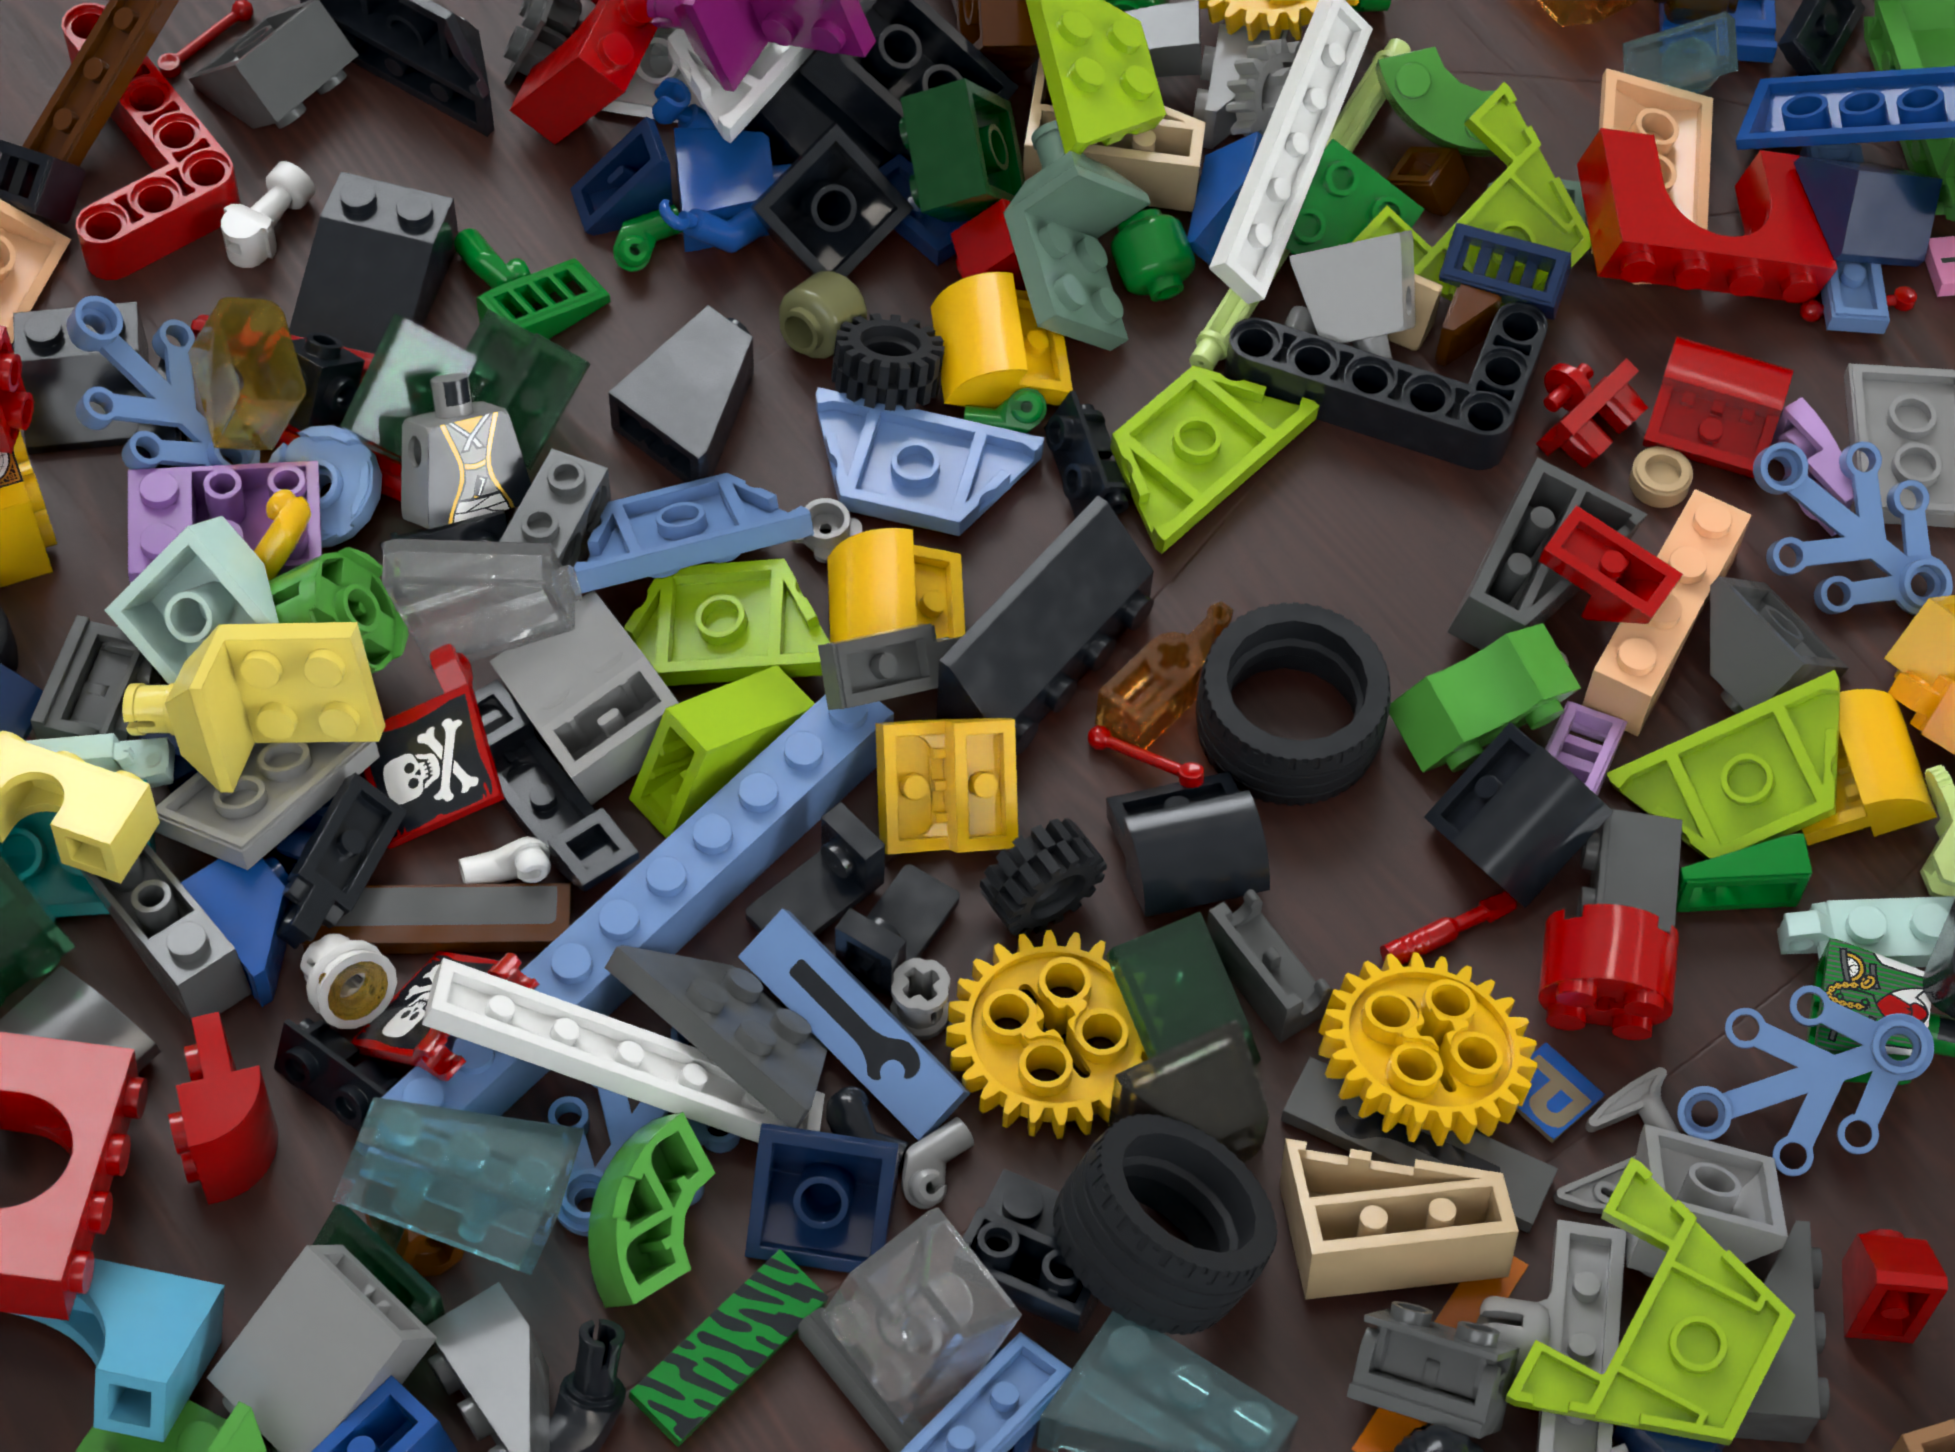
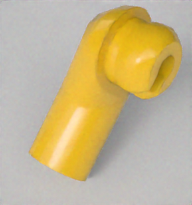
[254,489,311,581]

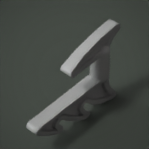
[1553,1067,1679,1214]

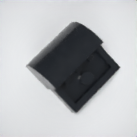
[1424,722,1613,908]
[1106,772,1270,917]
[949,1169,1098,1334]

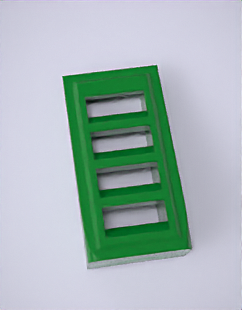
[476,258,611,360]
[1676,833,1812,912]

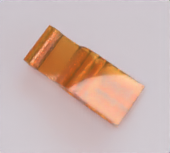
[1095,601,1234,750]

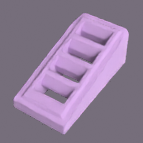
[1545,701,1627,796]

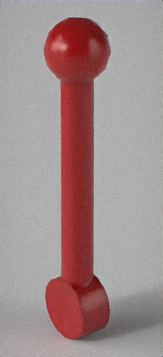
[157,0,254,78]
[1800,286,1917,322]
[1087,725,1204,788]

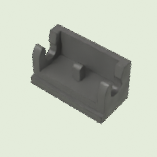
[1203,889,1333,1043]

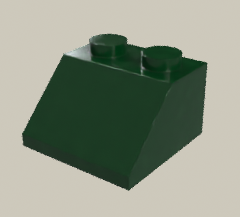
[899,78,1025,222]

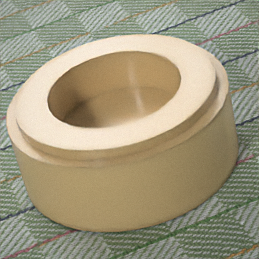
[1629,446,1693,508]

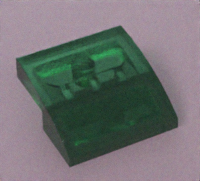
[429,309,591,470]

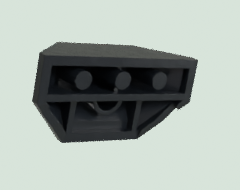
[300,0,494,137]

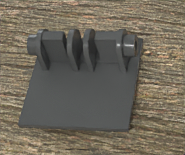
[503,0,582,85]

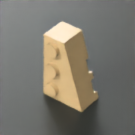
[1023,56,1206,212]
[1279,1138,1519,1300]

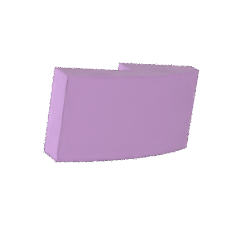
[1771,397,1854,536]

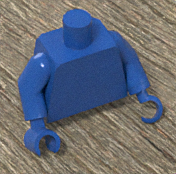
[652,77,792,253]

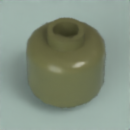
[779,271,867,359]

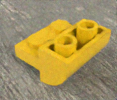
[931,272,1073,408]
[827,528,965,643]
[1802,689,1937,845]

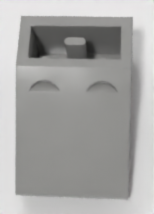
[489,591,679,805]

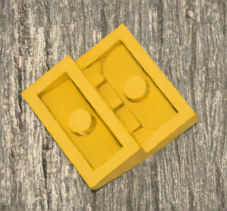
[875,718,1019,855]

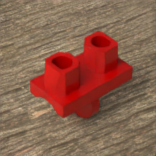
[1535,358,1648,468]

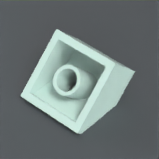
[105,516,279,684]

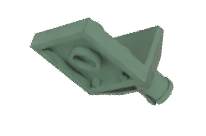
[1003,120,1151,351]

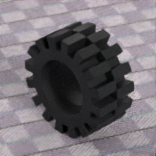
[831,313,945,411]
[979,818,1107,936]

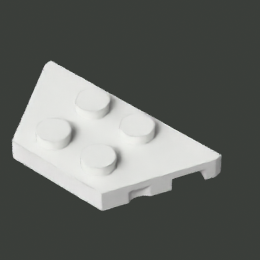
[667,0,859,143]

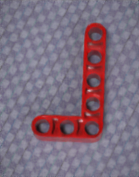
[61,3,241,280]

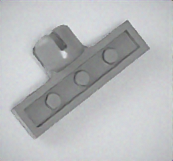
[1476,1220,1626,1452]

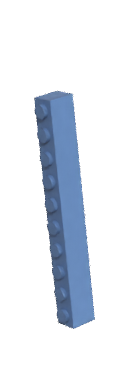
[375,694,894,1180]

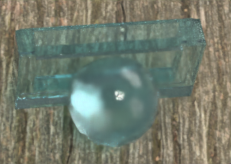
[1623,11,1738,94]

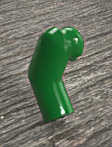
[613,205,683,272]
[454,228,531,289]
[964,388,1047,434]

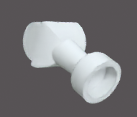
[221,161,316,268]

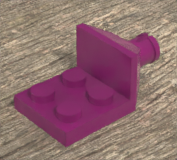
[647,0,876,92]

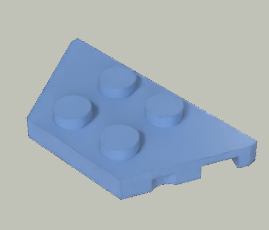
[816,387,1044,536]
[574,473,814,594]

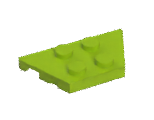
[1026,0,1166,155]
[1110,365,1320,554]
[624,558,830,686]
[1606,670,1840,860]

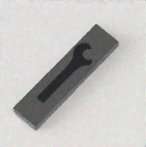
[1281,1057,1558,1234]

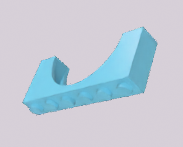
[4,1258,225,1442]

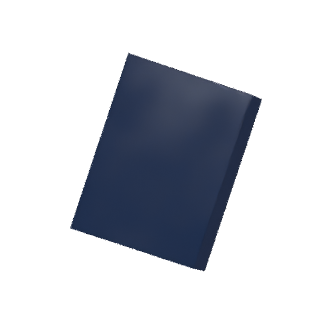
[1794,156,1943,267]
[745,1123,899,1278]

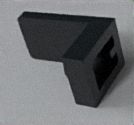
[745,802,885,937]
[835,864,960,997]

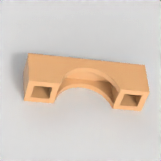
[1582,489,1752,737]

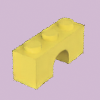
[0,731,160,884]

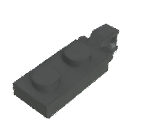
[818,624,962,710]

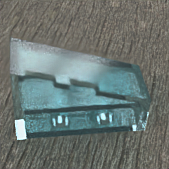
[332,1097,584,1275]
[1036,1311,1299,1452]

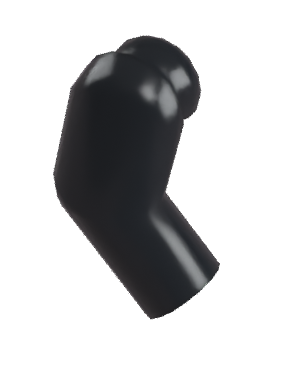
[826,1086,909,1174]

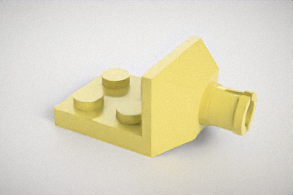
[122,622,385,793]

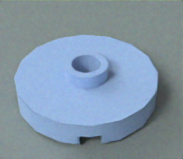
[268,425,382,548]

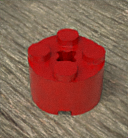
[1538,904,1679,1041]

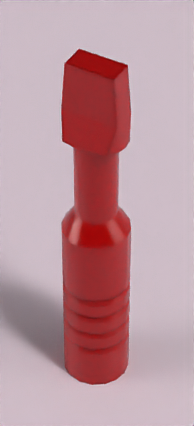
[1380,891,1517,965]

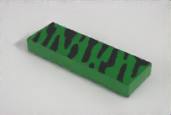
[628,1249,829,1448]

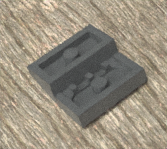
[0,965,161,1073]

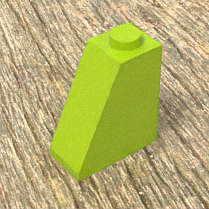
[629,665,815,839]

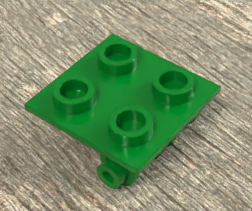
[1285,139,1425,255]

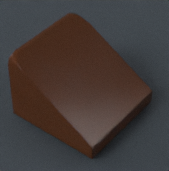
[1386,146,1470,216]
[1435,284,1502,366]

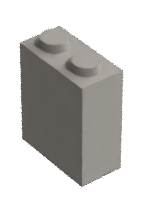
[207,1245,437,1452]

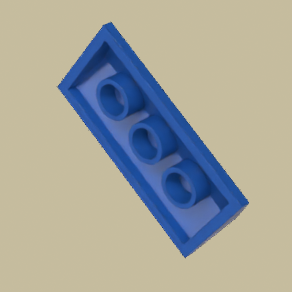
[1736,66,1955,150]

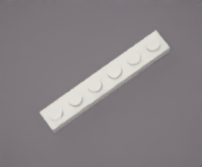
[1209,0,1373,304]
[422,958,825,1143]

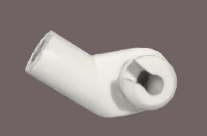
[458,836,551,884]

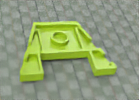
[1353,82,1592,308]
[1505,1157,1796,1446]

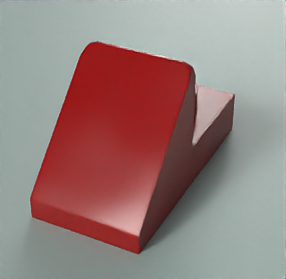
[1538,505,1683,624]

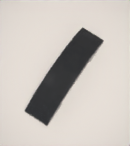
[474,679,640,892]

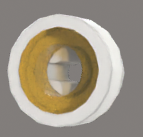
[300,934,397,1029]

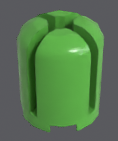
[269,547,409,674]

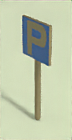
[1516,1042,1605,1143]

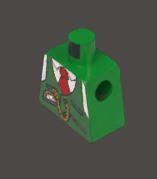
[1806,938,1955,1085]

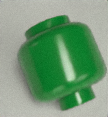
[1110,209,1195,302]

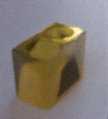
[188,297,306,450]

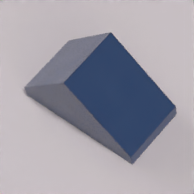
[570,117,673,236]

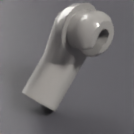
[901,1117,974,1209]

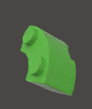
[1375,46,1497,157]
[1389,623,1581,772]
[588,1112,716,1308]

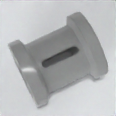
[890,958,951,1041]

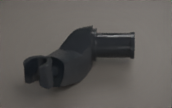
[550,1319,626,1452]

